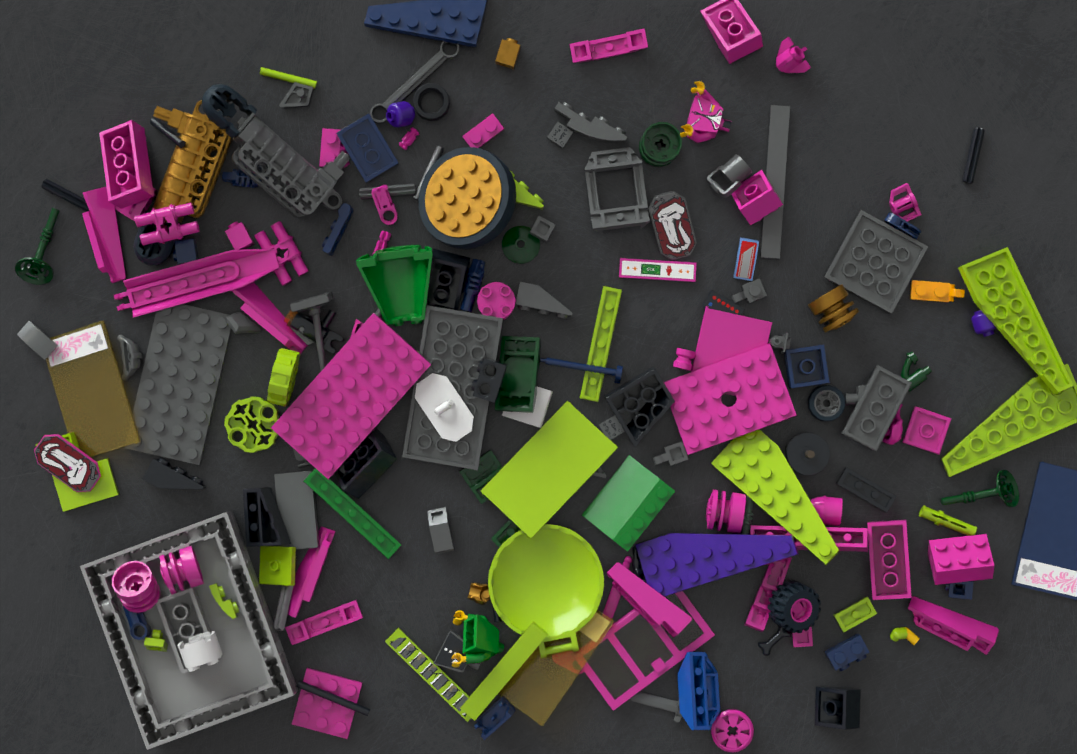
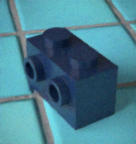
[824,633,869,671]

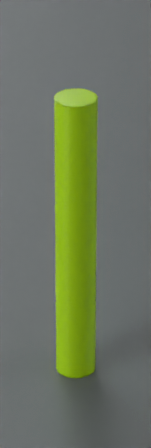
[260,67,317,89]

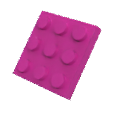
[292,668,363,739]

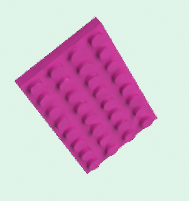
[271,313,431,479]

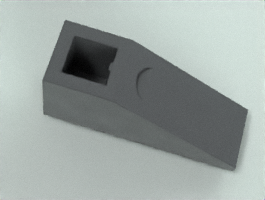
[516,282,572,319]

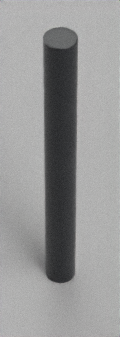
[296,680,370,716]

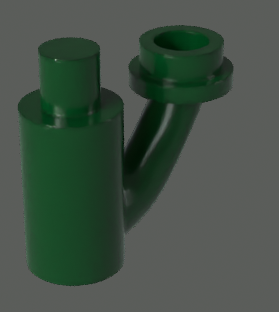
[901,351,932,392]

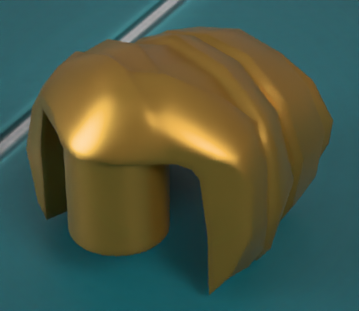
[467,583,490,605]

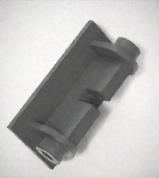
[768,333,791,354]

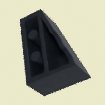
[243,487,291,547]

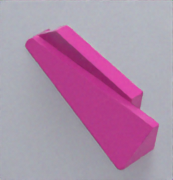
[82,187,126,283]
[231,282,308,354]
[288,527,335,618]
[607,562,692,637]
[908,597,999,655]

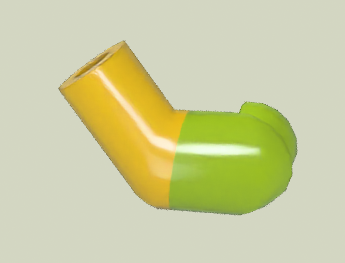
[890,627,920,645]

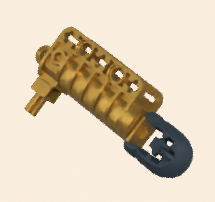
[133,100,232,265]

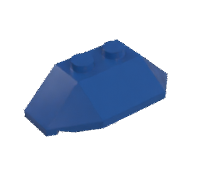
[678,652,720,730]

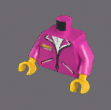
[680,81,732,143]

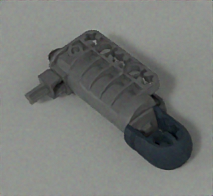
[202,84,350,217]

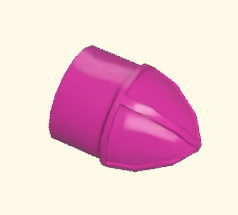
[810,495,842,526]

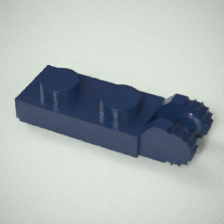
[322,203,354,256]

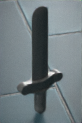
[630,692,682,722]

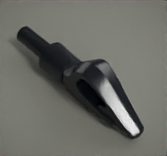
[632,547,645,581]

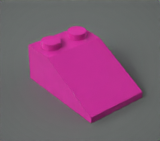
[700,0,763,64]

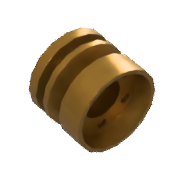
[808,284,859,333]

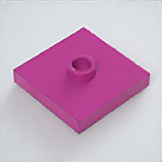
[902,406,952,455]

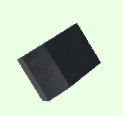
[426,249,470,310]

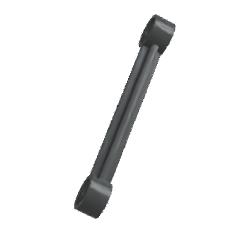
[370,41,460,124]

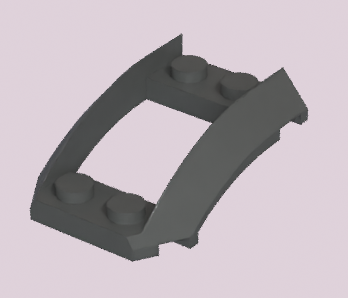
[585,147,650,234]

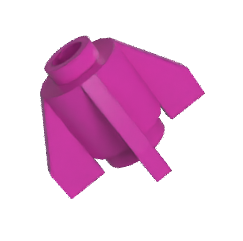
[776,37,811,73]

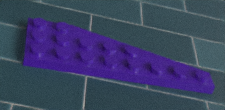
[636,533,799,597]

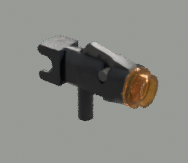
[284,309,344,355]

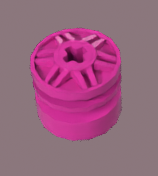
[706,489,746,534]
[159,546,204,594]
[112,561,160,613]

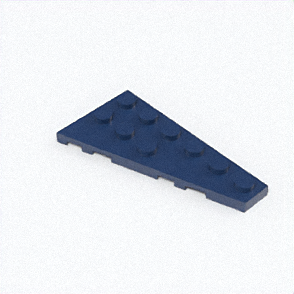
[364,0,488,47]

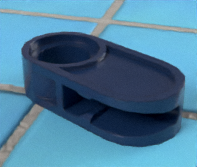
[884,212,921,240]

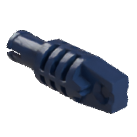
[222,169,267,188]
[460,259,485,313]

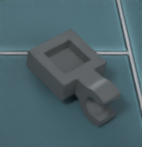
[731,278,767,304]
[652,441,688,466]

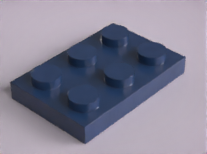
[336,113,398,182]

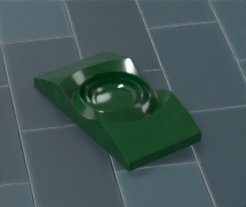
[495,336,541,413]

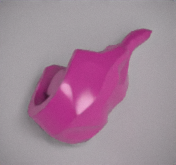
[882,404,903,445]

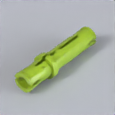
[919,505,977,536]

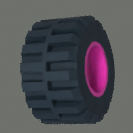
[768,580,821,633]

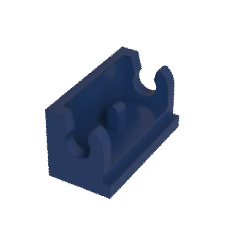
[474,696,516,740]

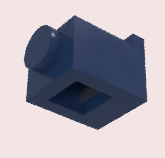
[945,581,974,600]

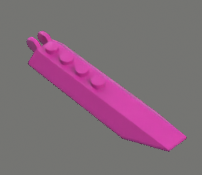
[114,249,279,318]

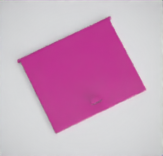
[691,306,772,396]

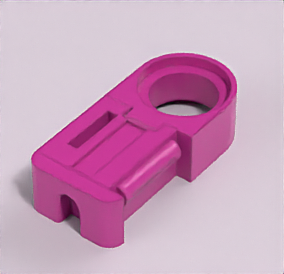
[371,185,398,225]

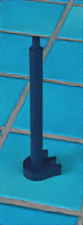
[540,358,623,384]

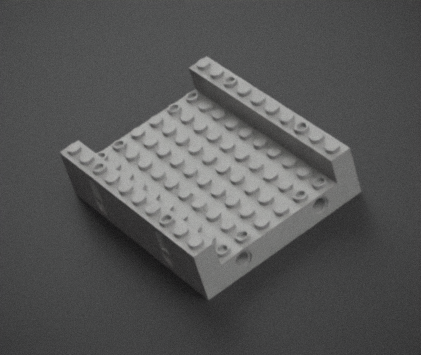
[80,510,299,750]

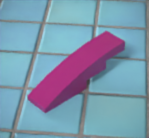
[745,557,792,632]

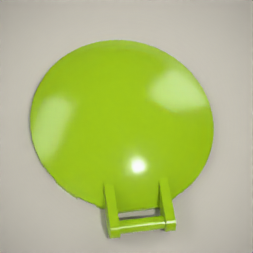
[488,524,604,658]

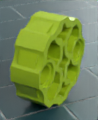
[267,348,300,407]
[224,396,280,453]

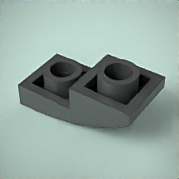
[17,320,58,360]

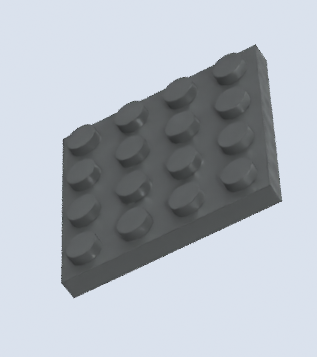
[824,210,928,314]

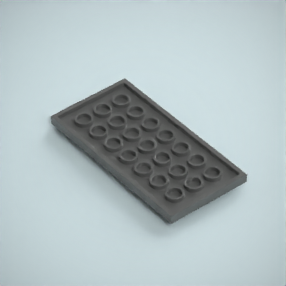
[125,304,231,465]
[402,305,503,470]

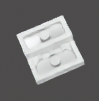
[502,387,553,428]

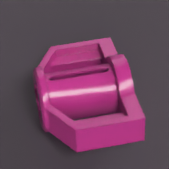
[889,183,922,222]

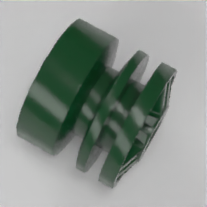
[639,122,682,167]

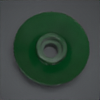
[502,226,540,264]

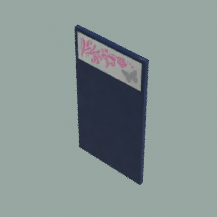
[1011,462,1077,600]

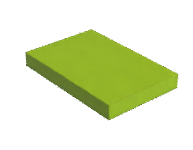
[52,458,119,512]

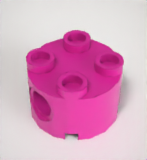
[477,282,516,320]

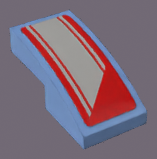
[733,237,759,281]

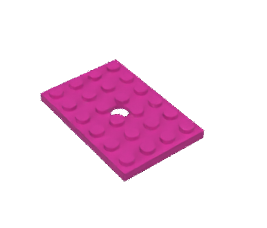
[664,343,797,455]

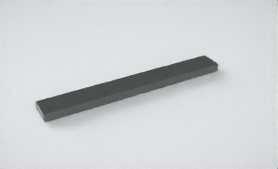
[760,105,790,259]

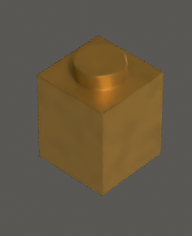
[495,38,521,69]

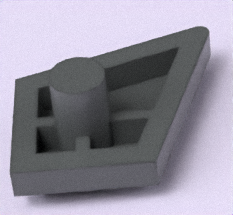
[279,82,313,108]
[224,311,262,334]

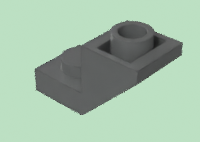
[427,507,454,554]

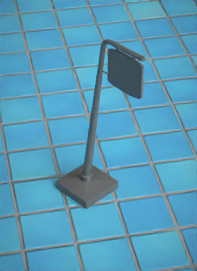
[290,291,334,468]

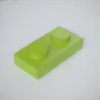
[834,597,877,632]

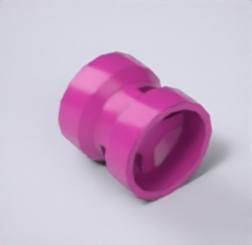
[673,348,695,371]

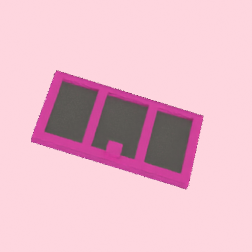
[572,591,715,711]

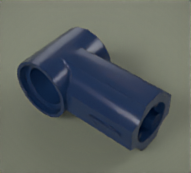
[123,606,152,640]

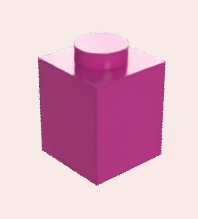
[225,221,255,250]

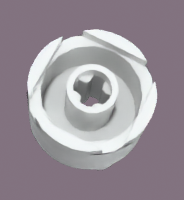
[177,631,223,672]

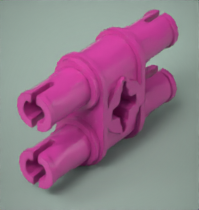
[135,202,200,246]
[254,221,309,286]

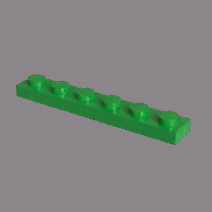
[303,468,401,559]

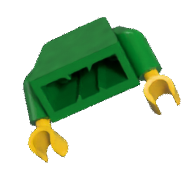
[451,610,504,668]

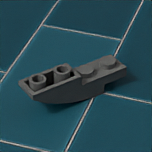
[554,102,627,143]

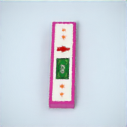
[619,258,697,282]

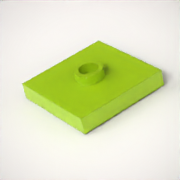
[259,546,296,586]

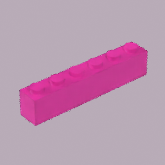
[750,525,869,552]

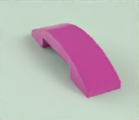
[570,28,648,63]
[285,600,363,645]

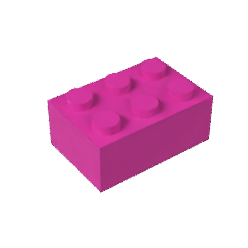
[928,534,994,585]

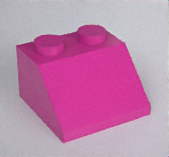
[732,170,783,225]

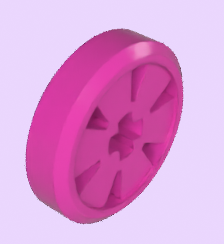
[711,709,754,752]

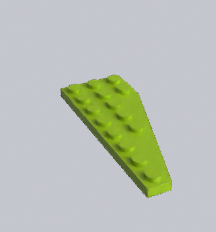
[958,247,1074,394]
[941,364,1077,477]
[711,429,839,566]

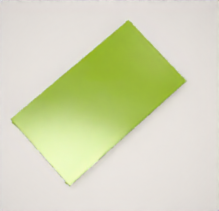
[480,401,618,539]

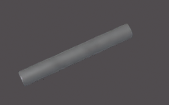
[413,146,444,200]

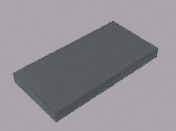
[841,365,912,451]
[274,471,320,549]

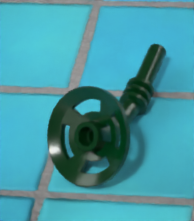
[15,208,60,285]
[941,470,1019,507]

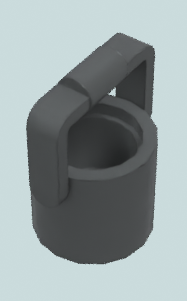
[707,154,752,197]

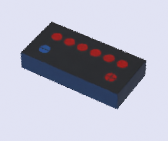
[702,290,745,315]

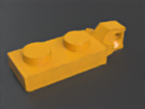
[910,280,965,303]

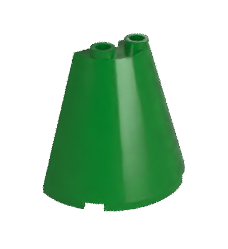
[356,245,433,326]

